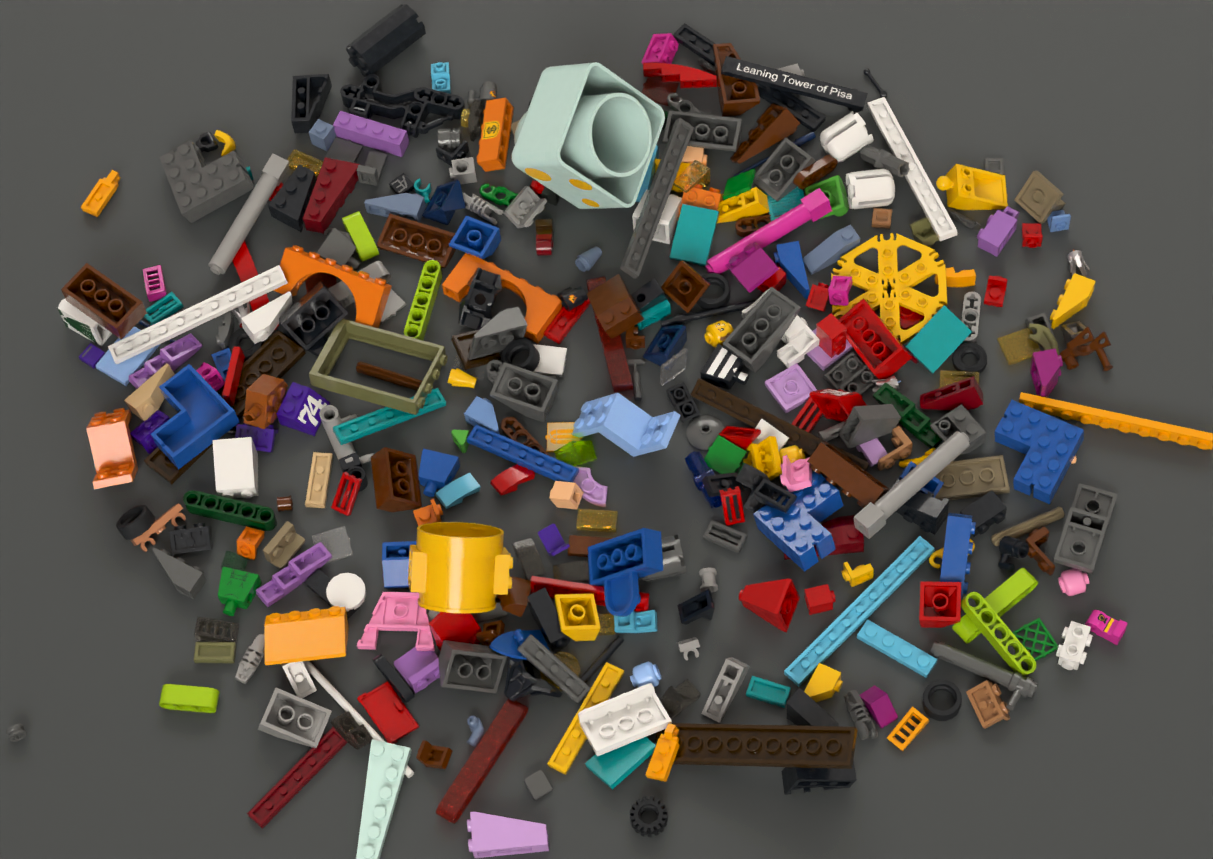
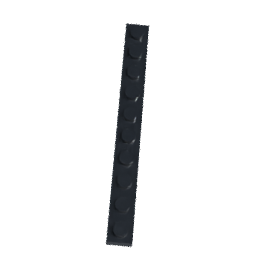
[673,23,826,132]

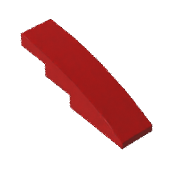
[643,63,717,89]

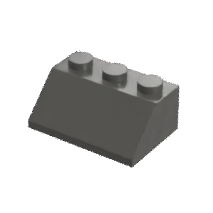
[438,640,507,693]

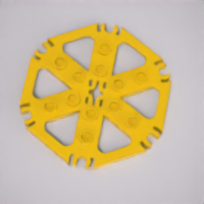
[831,233,948,345]

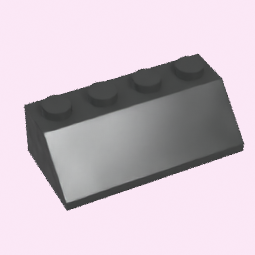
[663,110,742,152]

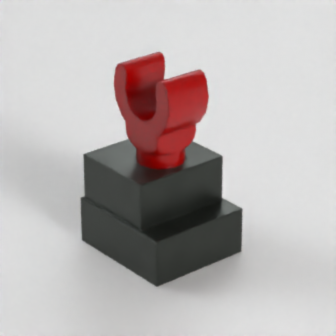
[530,180,561,206]

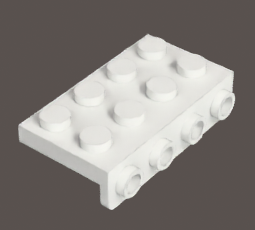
[578,683,672,756]

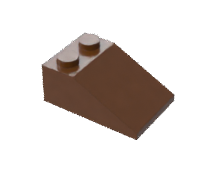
[587,274,644,339]

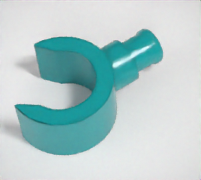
[414,178,432,203]

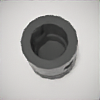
[438,128,462,150]

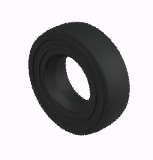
[229,328,263,361]
[952,343,987,377]

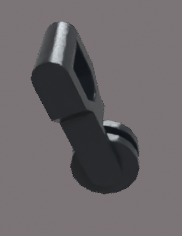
[196,132,219,152]

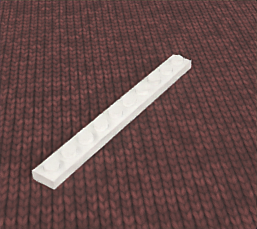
[867,97,957,241]
[108,265,288,364]

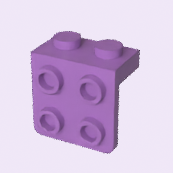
[394,647,440,694]

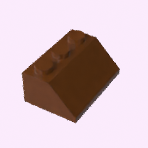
[371,447,422,512]

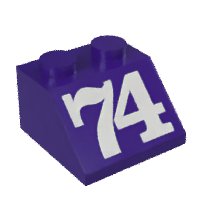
[277,382,330,436]

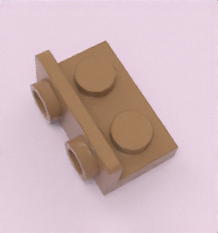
[966,680,1010,729]

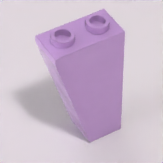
[467,812,549,858]

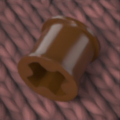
[277,495,293,512]

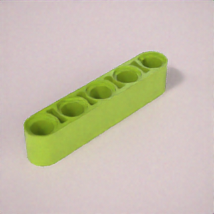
[404,260,442,340]
[952,568,1038,644]
[961,592,1036,677]

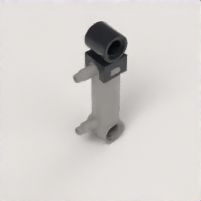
[320,405,374,492]

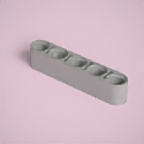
[329,261,391,308]

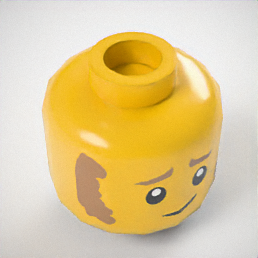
[704,320,734,348]

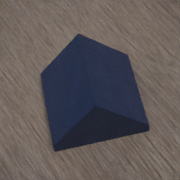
[643,325,687,370]

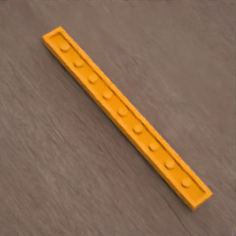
[1019,392,1213,450]

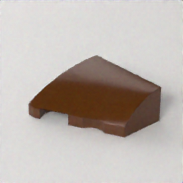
[497,576,531,617]

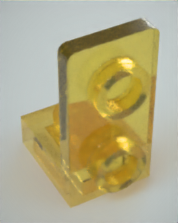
[673,160,710,193]

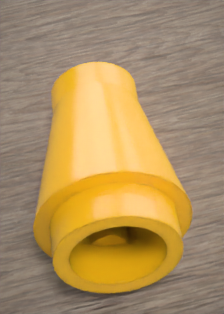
[448,368,477,389]

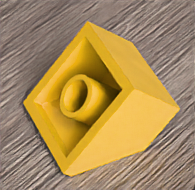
[554,594,601,641]

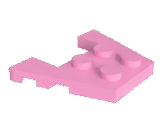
[357,592,435,651]

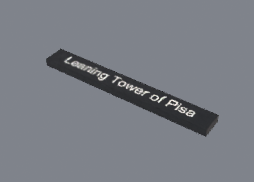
[721,56,868,111]

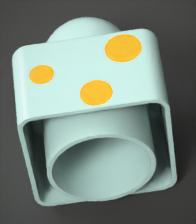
[512,62,665,209]

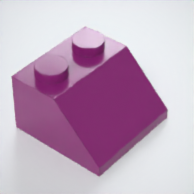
[726,242,779,293]
[1030,348,1063,398]

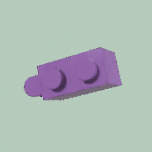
[977,206,1020,257]

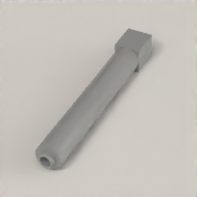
[208,153,289,275]
[854,431,970,539]

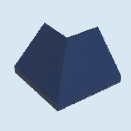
[422,180,466,225]

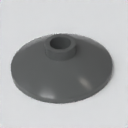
[687,415,724,451]

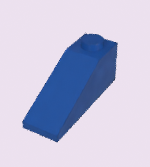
[773,241,809,299]

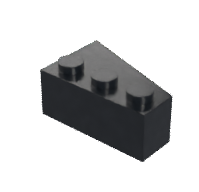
[781,759,857,795]

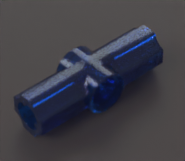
[685,451,722,508]

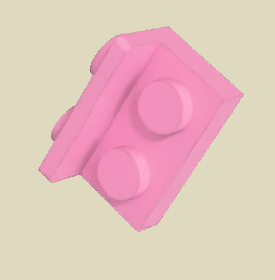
[780,455,812,493]

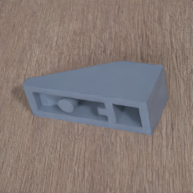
[364,193,426,223]
[803,224,860,275]

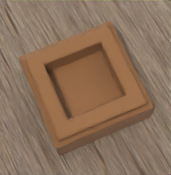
[872,208,892,229]

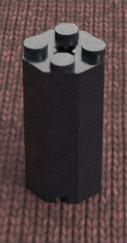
[346,4,426,77]

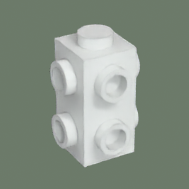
[1056,621,1093,670]

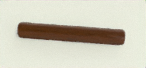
[356,361,422,391]

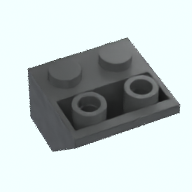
[930,404,986,454]

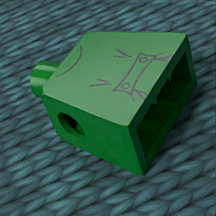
[218,566,262,616]

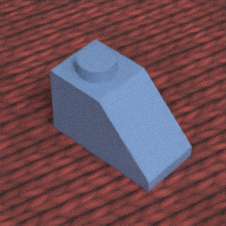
[464,396,500,434]

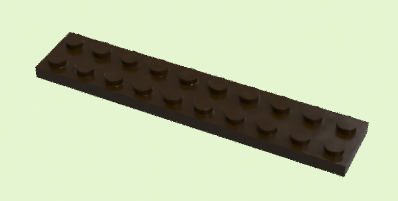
[144,331,306,485]
[655,723,857,769]

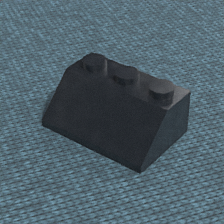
[279,281,349,351]

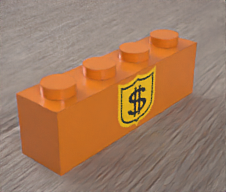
[477,98,514,172]

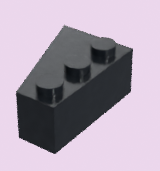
[291,74,332,133]
[268,164,317,232]
[892,479,949,535]

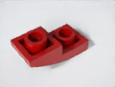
[490,464,535,496]

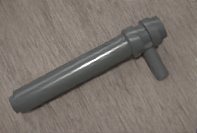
[931,641,1038,710]

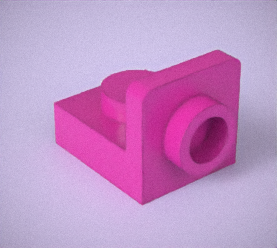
[828,276,853,306]

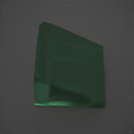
[221,551,248,571]

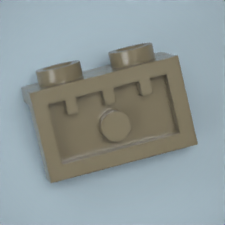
[263,521,305,570]

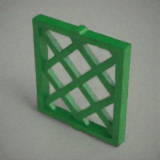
[1012,618,1059,661]

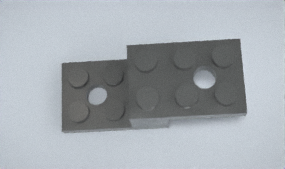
[1053,483,1118,574]

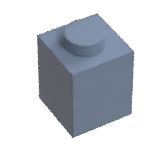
[309,119,336,151]

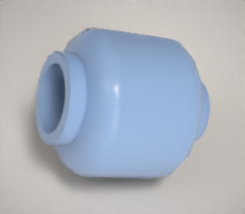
[630,661,662,688]

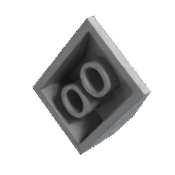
[258,688,332,748]

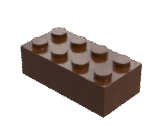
[61,263,147,340]
[807,442,890,508]

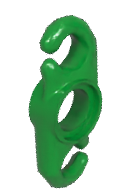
[479,183,518,206]

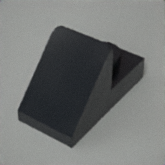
[677,589,715,625]

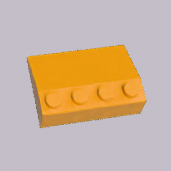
[265,606,349,665]

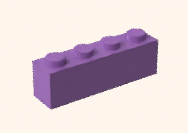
[333,111,409,157]

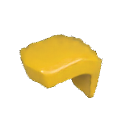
[214,130,236,157]

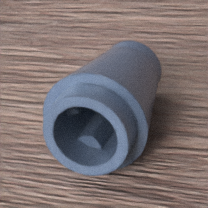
[575,246,602,272]

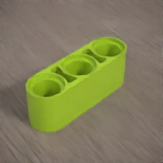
[342,211,379,262]
[159,684,220,713]

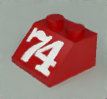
[809,389,867,422]

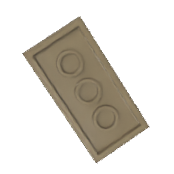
[935,455,1010,501]

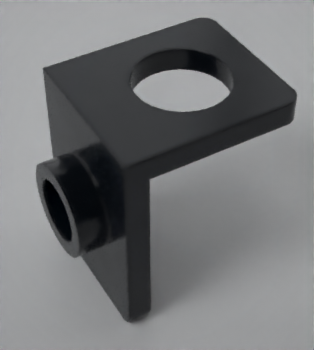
[436,140,469,166]

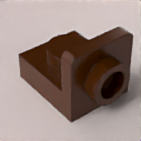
[626,325,645,350]

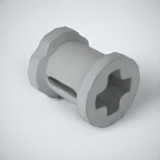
[699,568,718,593]

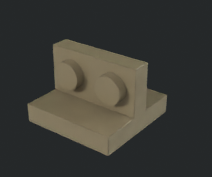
[1014,170,1066,224]

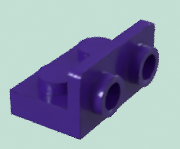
[130,410,170,454]
[235,421,278,452]

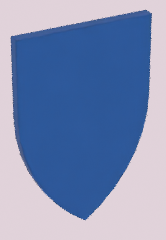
[489,629,550,660]

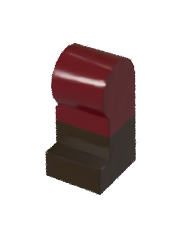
[535,219,554,255]

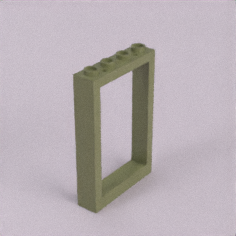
[309,319,448,415]

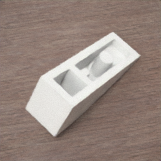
[241,291,293,344]

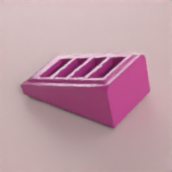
[142,265,167,302]

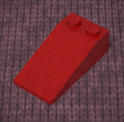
[839,298,912,380]

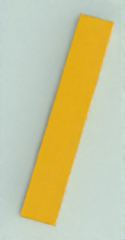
[547,662,624,775]

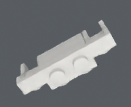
[742,289,819,368]

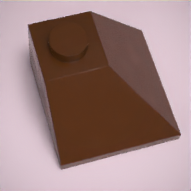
[661,260,710,313]

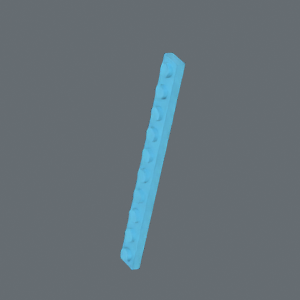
[784,536,935,686]

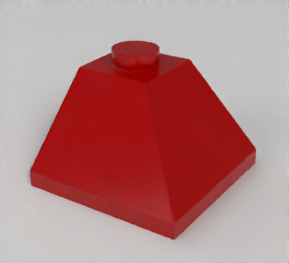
[919,581,961,628]

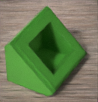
[451,430,470,453]

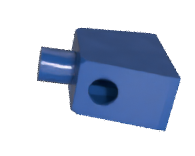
[419,449,460,497]

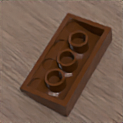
[376,214,456,268]

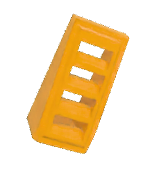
[887,706,929,751]

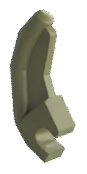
[1028,324,1059,355]

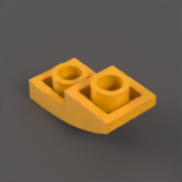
[934,267,976,287]

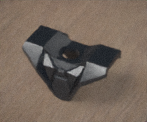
[458,268,502,330]
[504,656,563,701]

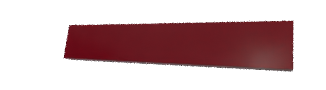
[247,726,349,829]

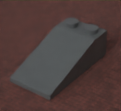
[722,287,801,373]

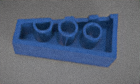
[940,513,976,599]

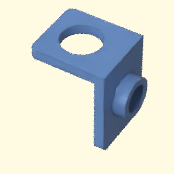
[1047,210,1071,232]

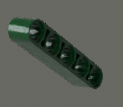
[183,490,277,531]

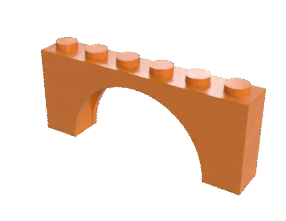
[273,245,392,328]
[442,253,562,344]

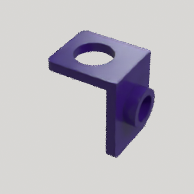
[537,524,570,556]

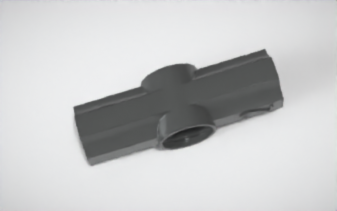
[860,145,910,177]

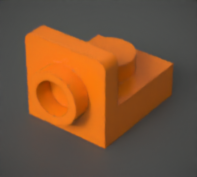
[413,499,443,526]
[237,526,265,560]

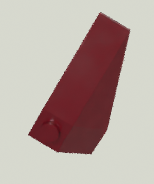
[783,515,864,560]

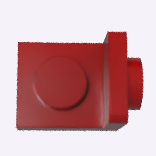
[1022,223,1043,248]
[984,275,1008,308]
[806,282,829,312]

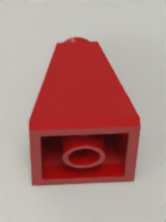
[739,578,800,633]

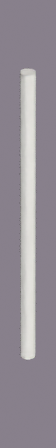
[303,661,414,778]

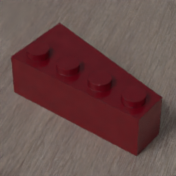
[303,157,360,234]

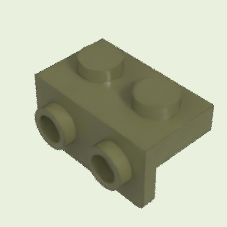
[910,217,956,247]

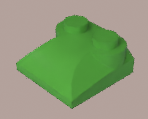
[805,175,849,219]

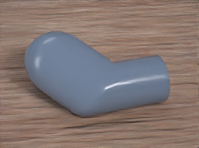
[467,715,484,747]

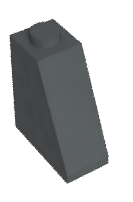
[839,404,901,448]

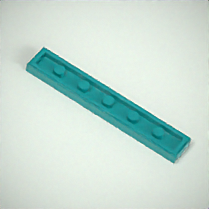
[333,387,446,445]

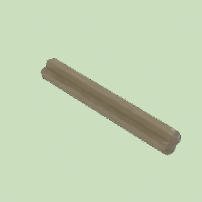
[991,507,1065,546]

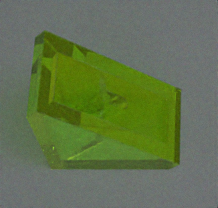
[554,441,597,466]

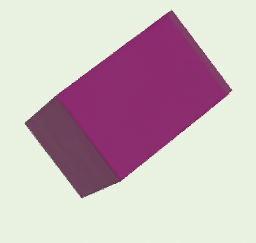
[859,685,898,729]

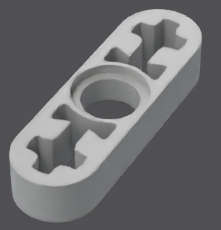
[961,292,981,343]

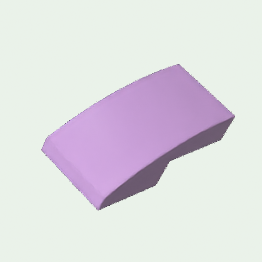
[856,438,888,467]

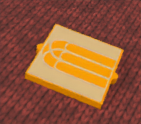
[545,422,583,452]

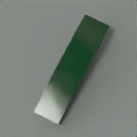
[873,382,942,449]

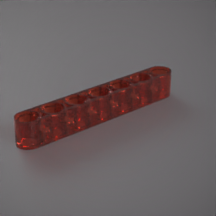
[586,276,633,393]
[436,699,528,824]

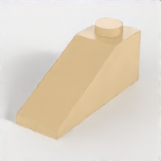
[124,363,175,421]

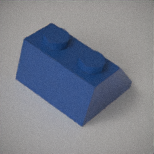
[449,216,501,259]

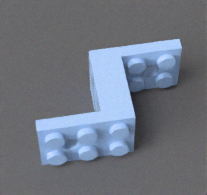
[572,393,681,457]

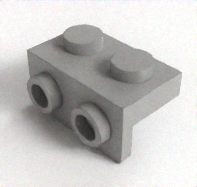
[503,186,547,228]

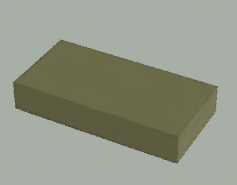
[194,642,236,663]

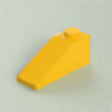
[717,187,770,223]

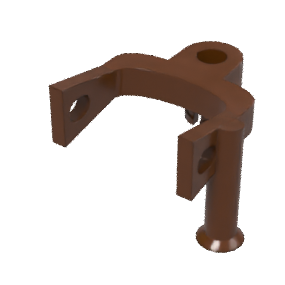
[1059,326,1113,371]

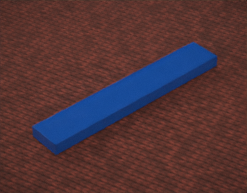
[467,424,579,482]

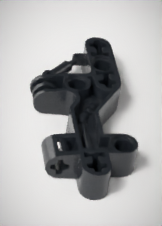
[340,74,466,138]

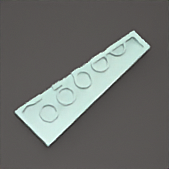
[356,739,412,859]

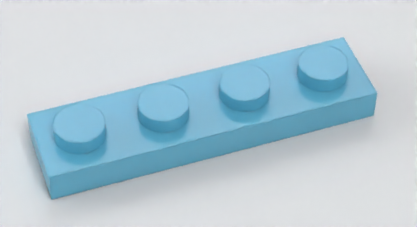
[857,619,937,678]

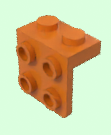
[678,183,724,220]

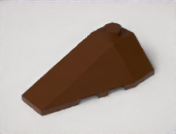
[713,43,760,117]
[730,104,800,164]

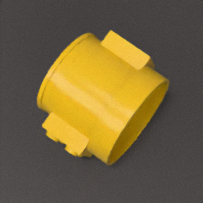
[408,522,513,613]

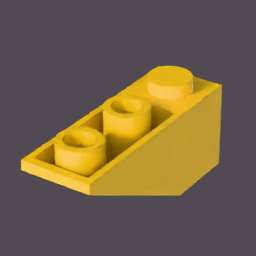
[1050,273,1096,329]

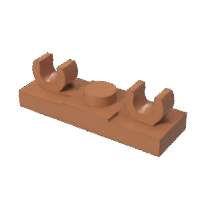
[130,503,186,552]

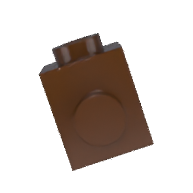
[476,620,505,646]
[416,740,453,769]

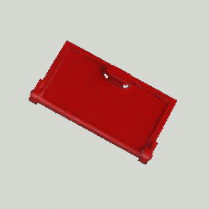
[357,681,419,744]

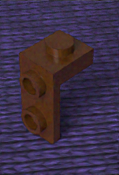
[1025,526,1055,576]

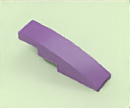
[128,333,202,389]
[256,542,332,608]

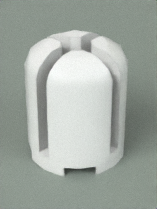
[820,111,874,162]
[846,169,895,210]

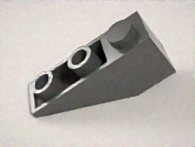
[152,548,206,600]

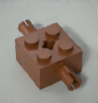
[243,374,288,429]

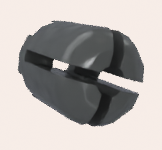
[641,534,687,582]

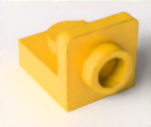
[841,562,874,587]

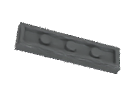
[517,634,591,704]

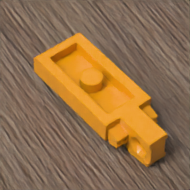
[81,170,121,217]
[645,724,680,782]

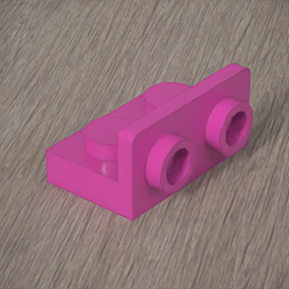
[641,33,679,64]

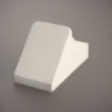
[281,661,317,698]

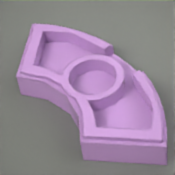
[573,467,608,507]

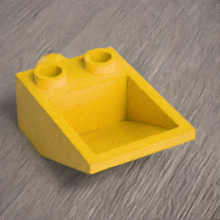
[936,164,1008,210]

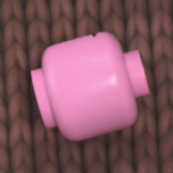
[1058,568,1089,596]

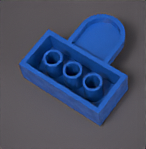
[588,528,663,617]

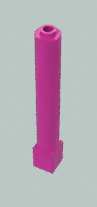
[705,188,832,275]

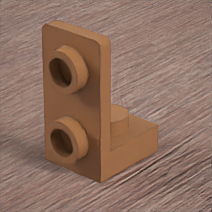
[878,426,913,471]

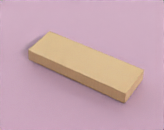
[305,452,333,508]

